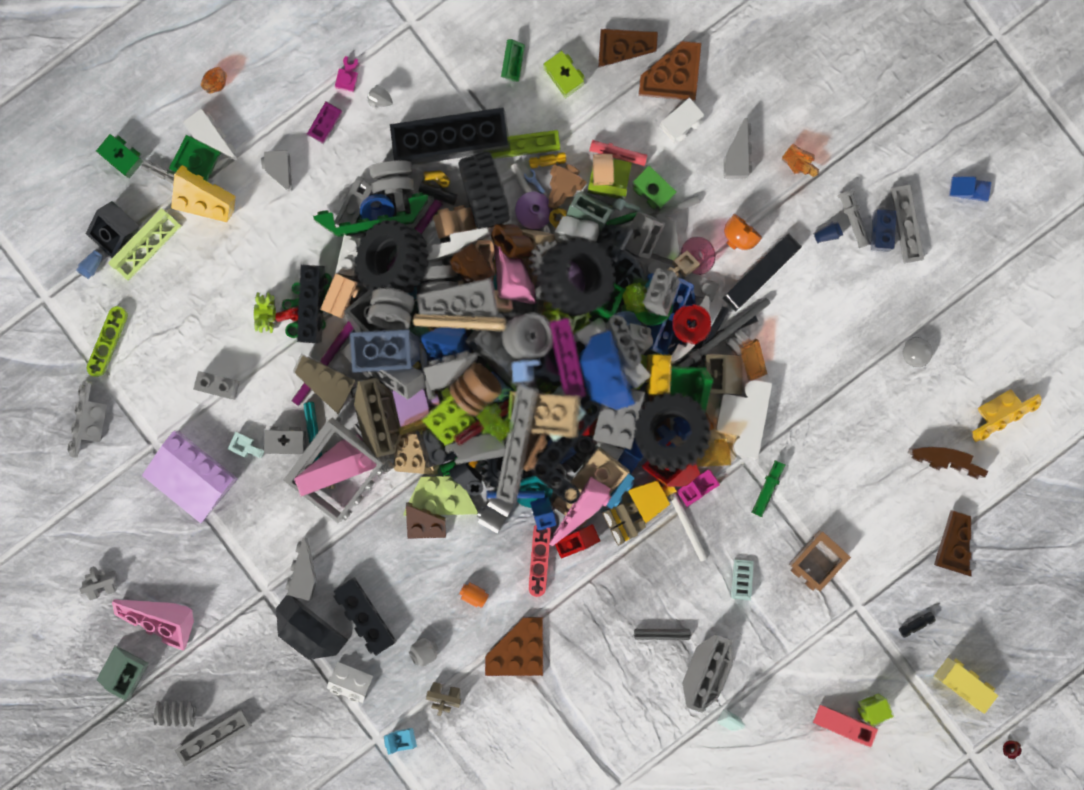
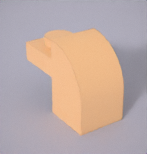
[592,154,614,185]

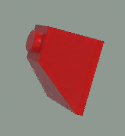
[642,442,700,487]

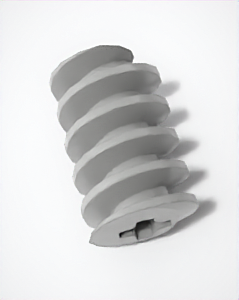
[154,701,196,727]

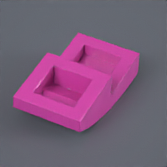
[677,468,720,507]

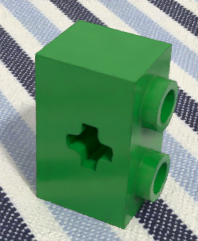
[96,134,143,179]

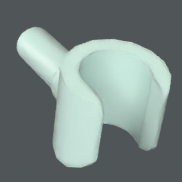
[612,198,640,212]

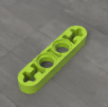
[86,306,128,377]

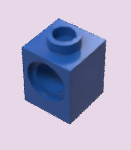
[530,497,557,531]

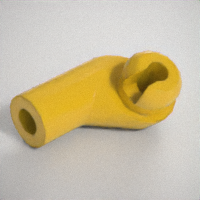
[423,170,450,188]

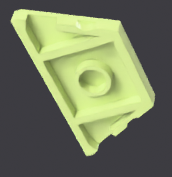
[404,476,478,516]

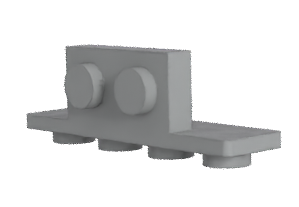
[67,381,107,458]

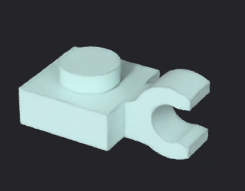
[228,432,264,458]

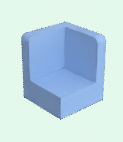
[512,361,540,382]

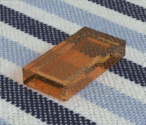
[739,339,767,381]

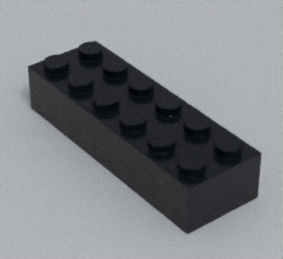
[390,107,511,165]

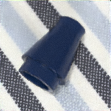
[813,221,843,244]

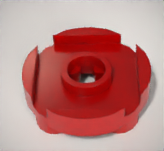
[673,305,711,345]

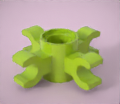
[254,292,276,333]

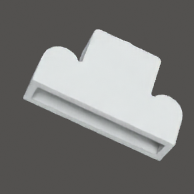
[714,380,772,459]

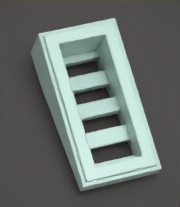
[731,559,754,600]
[717,709,745,731]

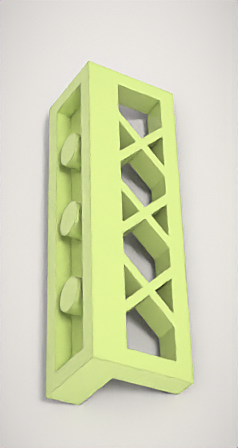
[108,208,182,281]

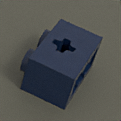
[871,209,896,252]

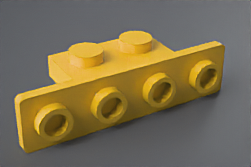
[972,389,1041,442]

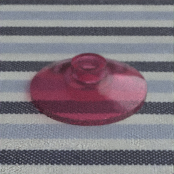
[680,237,716,275]

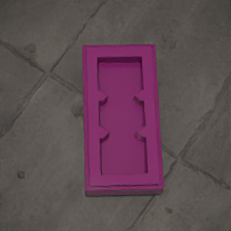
[307,101,343,144]

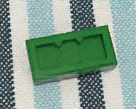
[501,39,525,82]

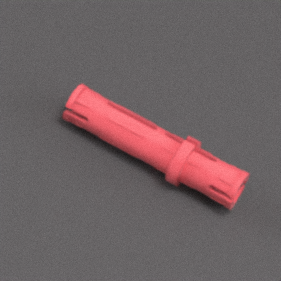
[589,139,647,166]

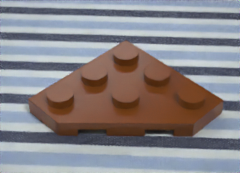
[638,41,701,101]
[485,617,543,676]

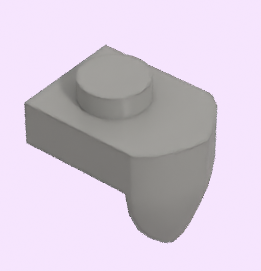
[367,85,393,109]

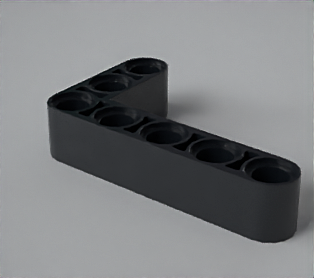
[532,400,601,504]

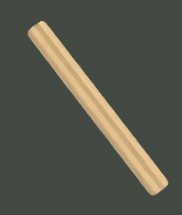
[413,314,506,330]

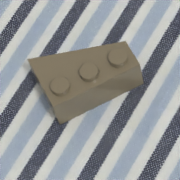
[293,353,355,415]

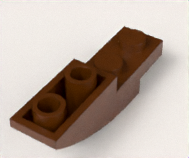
[908,447,988,480]

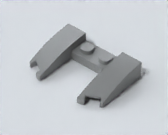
[442,396,505,464]

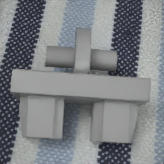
[79,566,117,601]

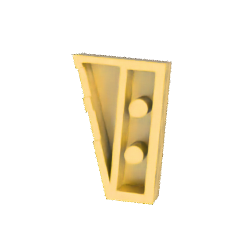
[171,165,236,222]

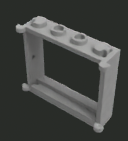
[283,416,390,523]

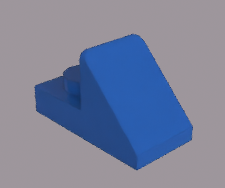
[949,177,991,202]
[617,436,643,475]

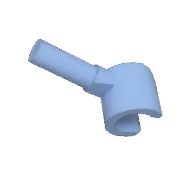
[524,169,545,194]

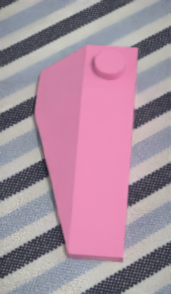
[494,243,536,304]
[294,434,377,496]
[550,476,611,546]
[112,599,194,651]

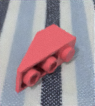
[813,705,878,747]

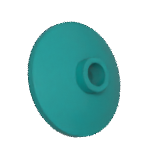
[517,475,553,508]

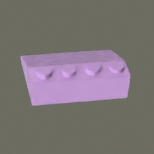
[142,431,238,523]

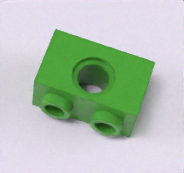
[632,166,676,210]

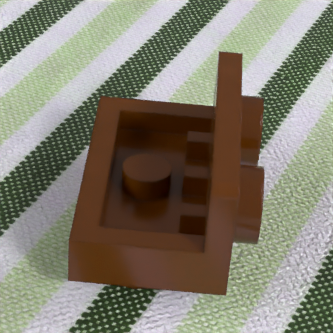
[450,243,495,284]

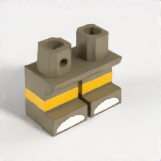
[602,502,646,546]

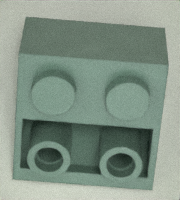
[566,191,616,236]
[97,645,149,701]

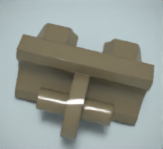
[426,682,461,716]

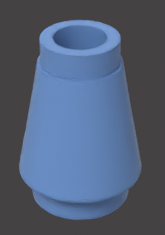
[76,250,103,279]

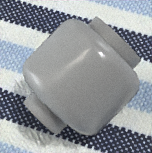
[409,638,439,667]

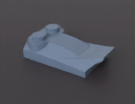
[350,330,420,372]

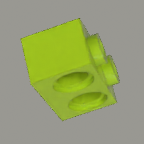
[857,693,894,726]

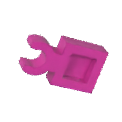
[335,56,358,93]

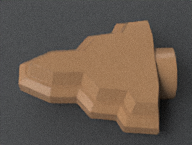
[549,164,587,210]

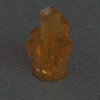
[781,143,819,177]

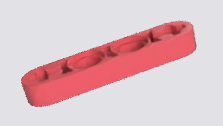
[529,525,551,597]

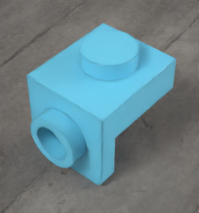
[384,728,417,755]

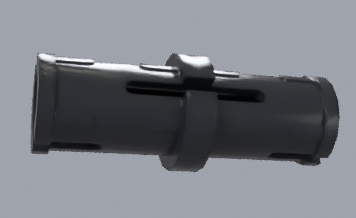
[418,180,458,206]

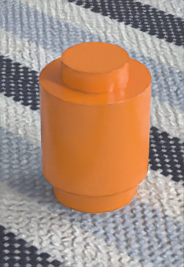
[459,582,489,608]

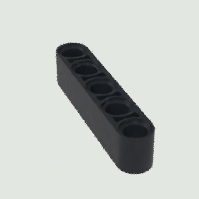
[722,233,802,312]

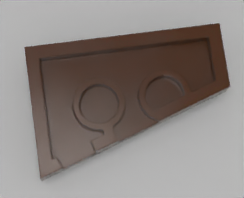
[598,29,658,68]
[934,510,972,577]

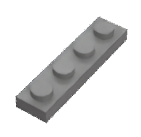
[890,184,924,264]
[174,710,252,767]

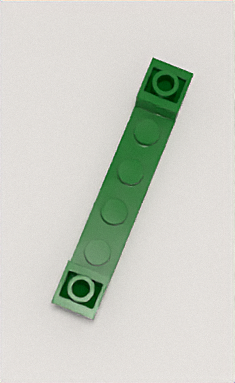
[313,193,428,237]

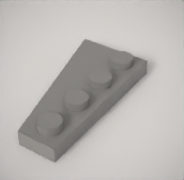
[417,279,499,318]

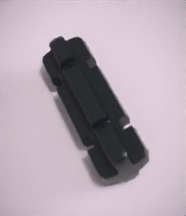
[899,612,936,638]

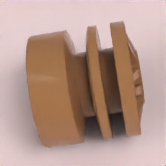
[449,363,502,416]

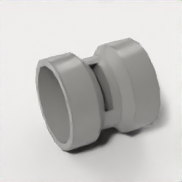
[725,329,752,356]

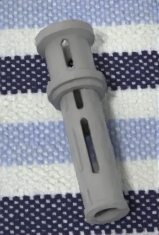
[837,189,871,248]

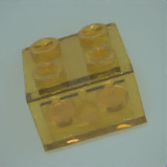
[696,438,733,467]

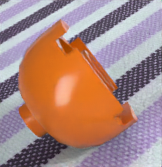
[724,214,762,250]

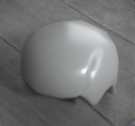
[903,337,932,367]

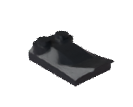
[416,415,481,468]

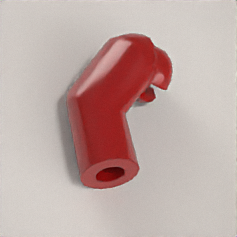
[276,307,299,322]

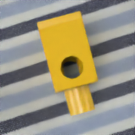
[628,480,677,523]

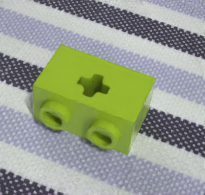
[543,51,585,99]

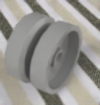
[370,161,415,196]
[416,266,459,295]
[367,288,415,331]
[502,313,553,360]

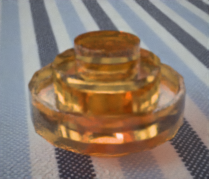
[201,67,227,94]

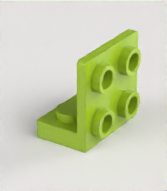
[587,159,632,200]
[422,388,476,446]

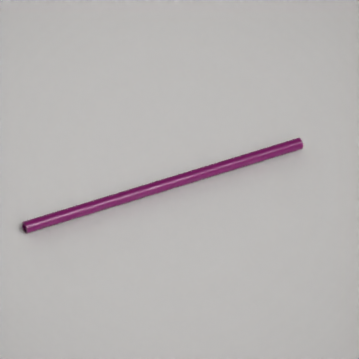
[291,200,443,406]

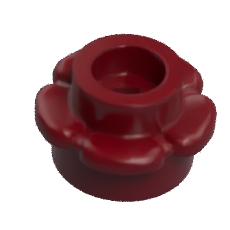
[1003,740,1022,759]

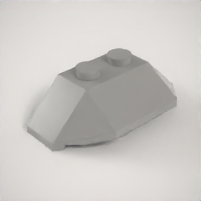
[682,635,733,713]

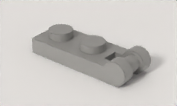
[335,176,373,226]

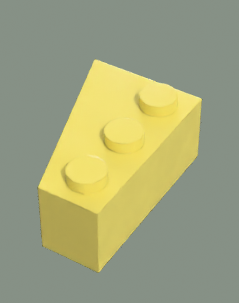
[934,658,999,714]

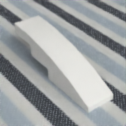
[427,228,492,263]

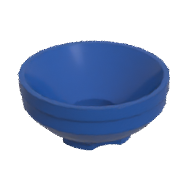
[360,194,395,221]

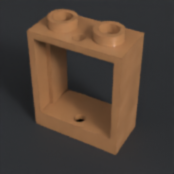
[789,530,851,591]

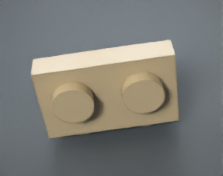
[394,434,439,475]

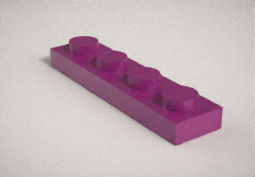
[549,318,585,397]

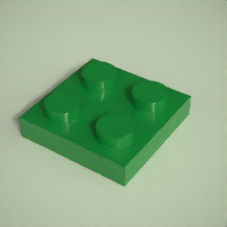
[169,135,221,181]

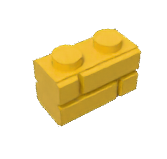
[645,355,672,395]

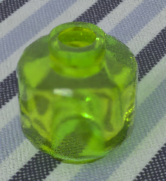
[623,283,648,314]

